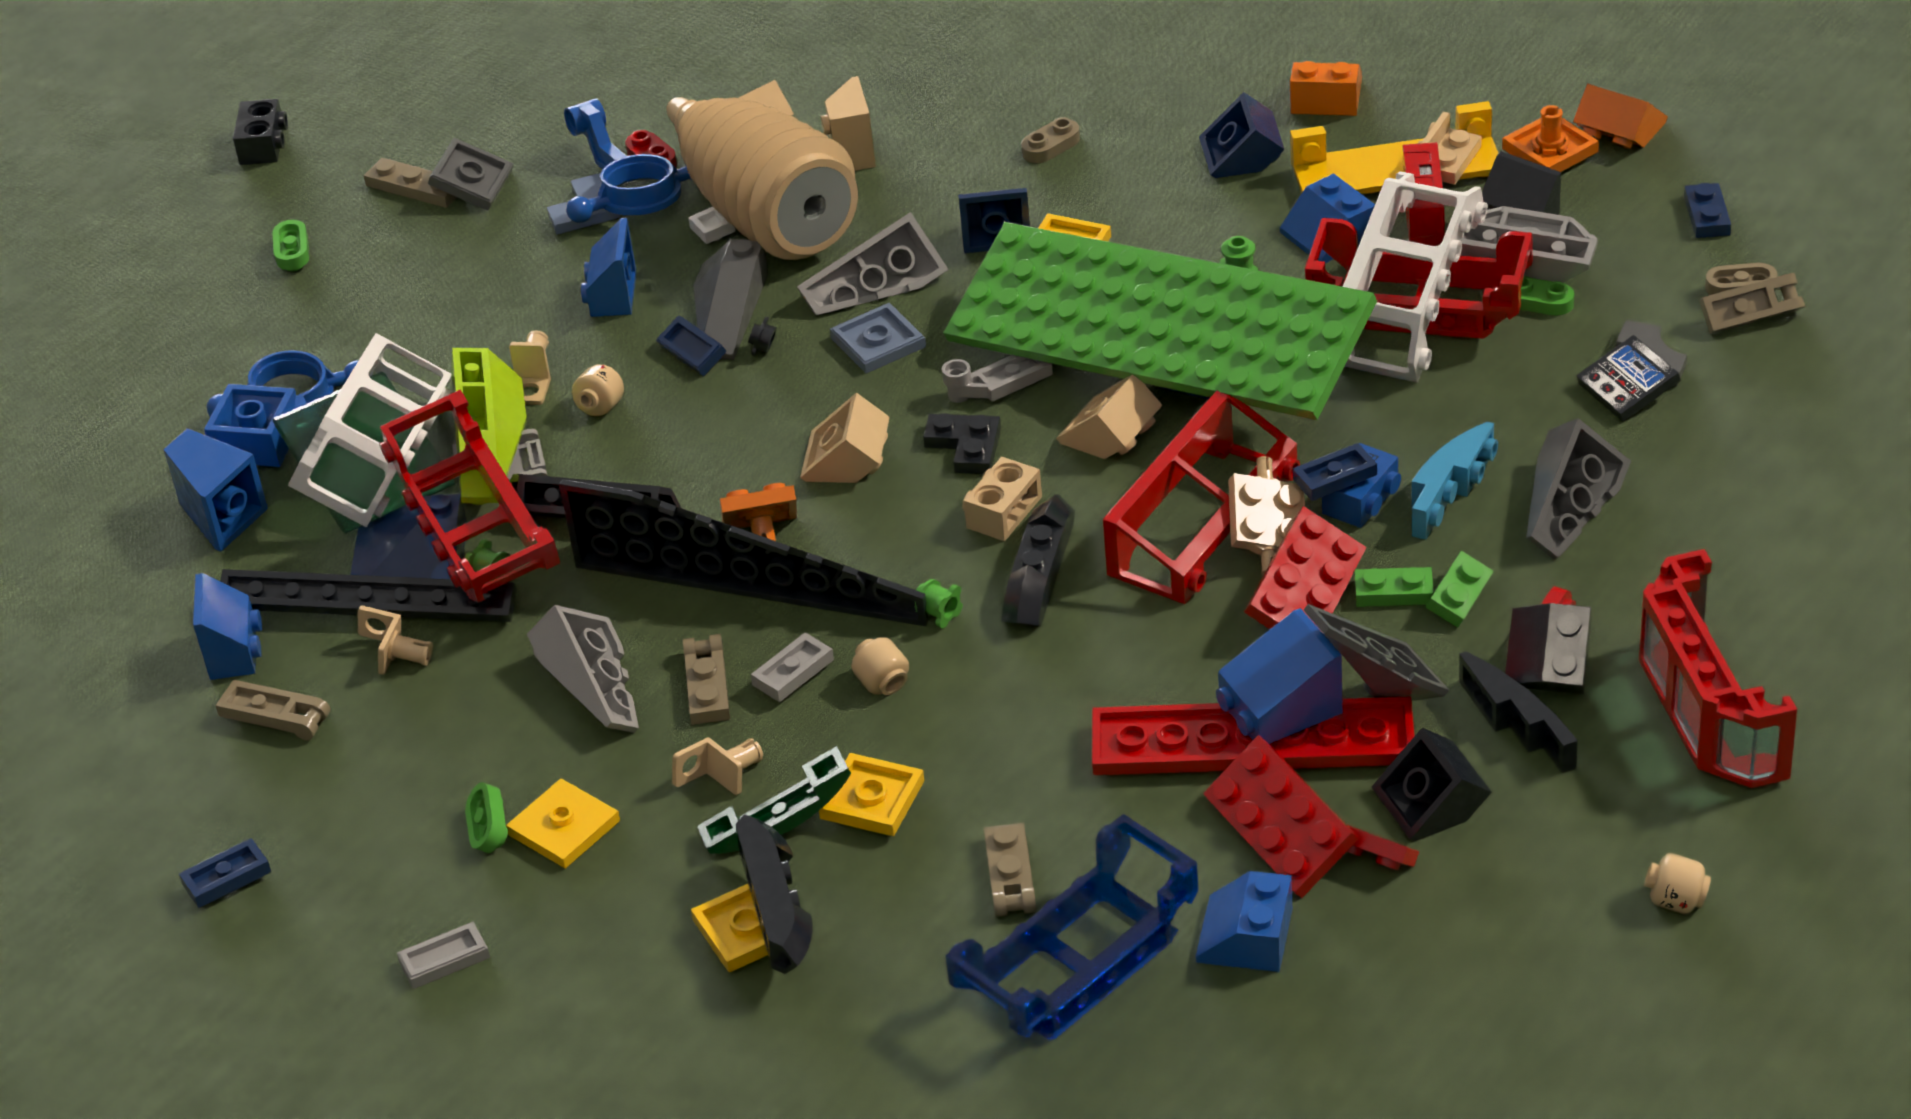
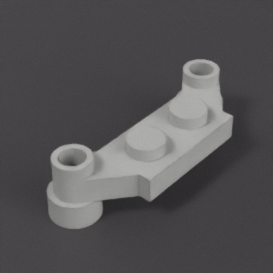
[942,355,1053,403]

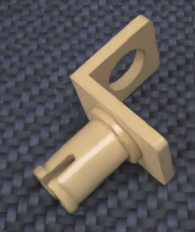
[509,330,551,405]
[358,606,433,675]
[672,737,763,795]

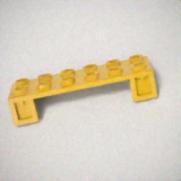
[1290,101,1498,194]

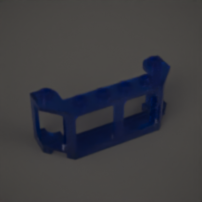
[945,814,1199,1039]

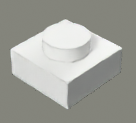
[688,207,735,244]

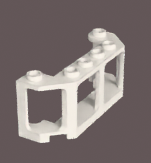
[1343,171,1488,383]
[288,333,452,527]

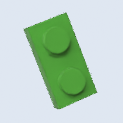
[1425,550,1494,628]
[1355,567,1434,607]

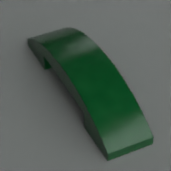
[697,746,851,854]

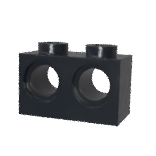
[233,99,288,165]

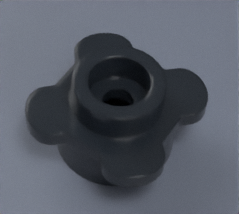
[748,316,777,357]

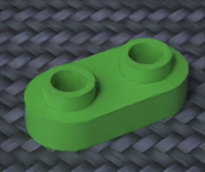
[272,220,310,271]
[1520,276,1575,316]
[465,782,508,853]

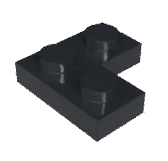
[923,413,1001,474]

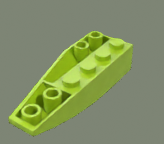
[451,348,526,505]

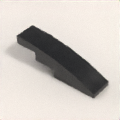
[1459,651,1578,774]

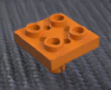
[1502,105,1599,172]
[720,483,797,541]

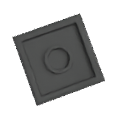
[428,138,514,211]

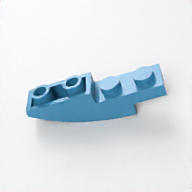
[1412,422,1498,540]

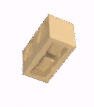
[962,457,1042,541]

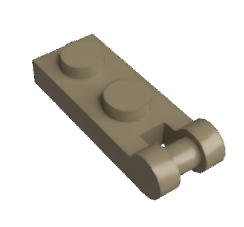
[1699,273,1806,334]
[683,634,730,725]
[215,680,331,740]
[984,823,1037,917]

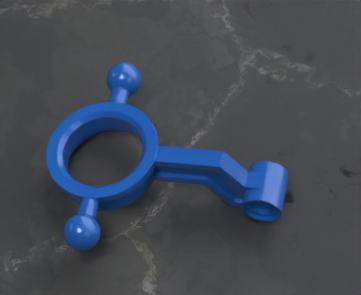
[564,98,694,223]
[206,350,371,456]

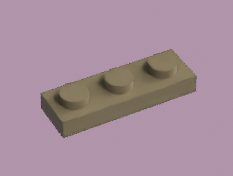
[363,158,457,208]

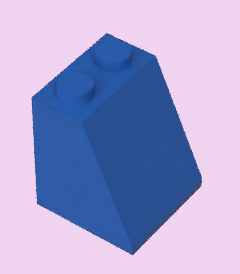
[163,428,268,552]
[1216,608,1343,744]

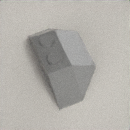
[1461,206,1598,283]

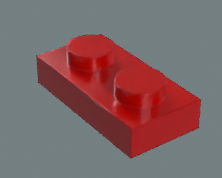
[1346,824,1420,870]

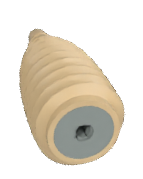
[667,97,858,260]

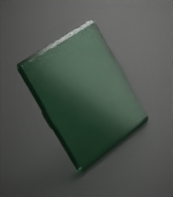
[273,372,455,534]

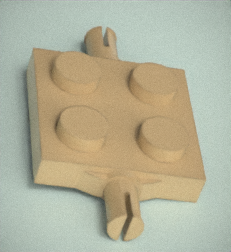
[1228,456,1305,576]

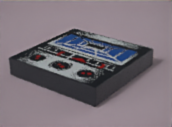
[1576,335,1681,422]

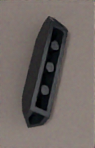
[510,474,681,518]
[1001,494,1075,626]
[735,814,813,975]

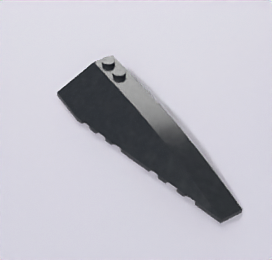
[559,479,928,627]

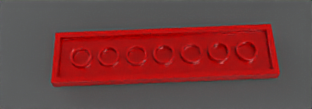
[1092,696,1415,775]

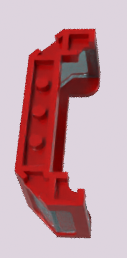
[1639,549,1798,788]

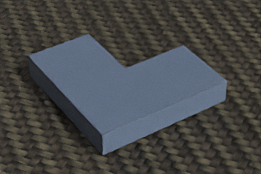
[547,173,621,234]

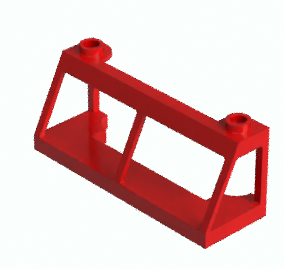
[1103,390,1300,604]

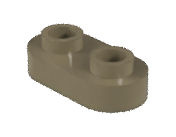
[1021,117,1080,163]
[1705,263,1778,295]

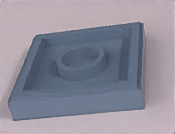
[830,303,926,374]

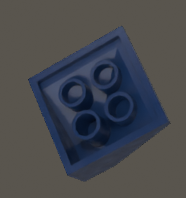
[350,494,467,579]

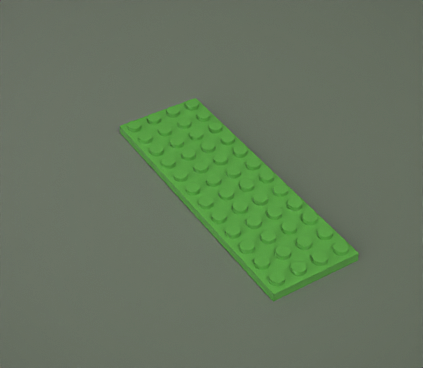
[943,222,1377,420]

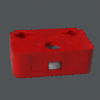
[1402,142,1445,246]

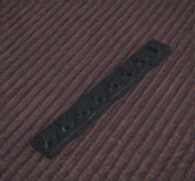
[220,569,517,622]

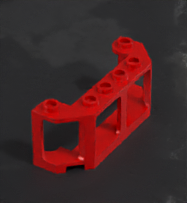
[1305,218,1533,339]
[379,389,560,602]

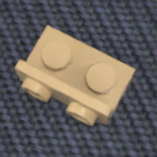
[1417,111,1482,185]

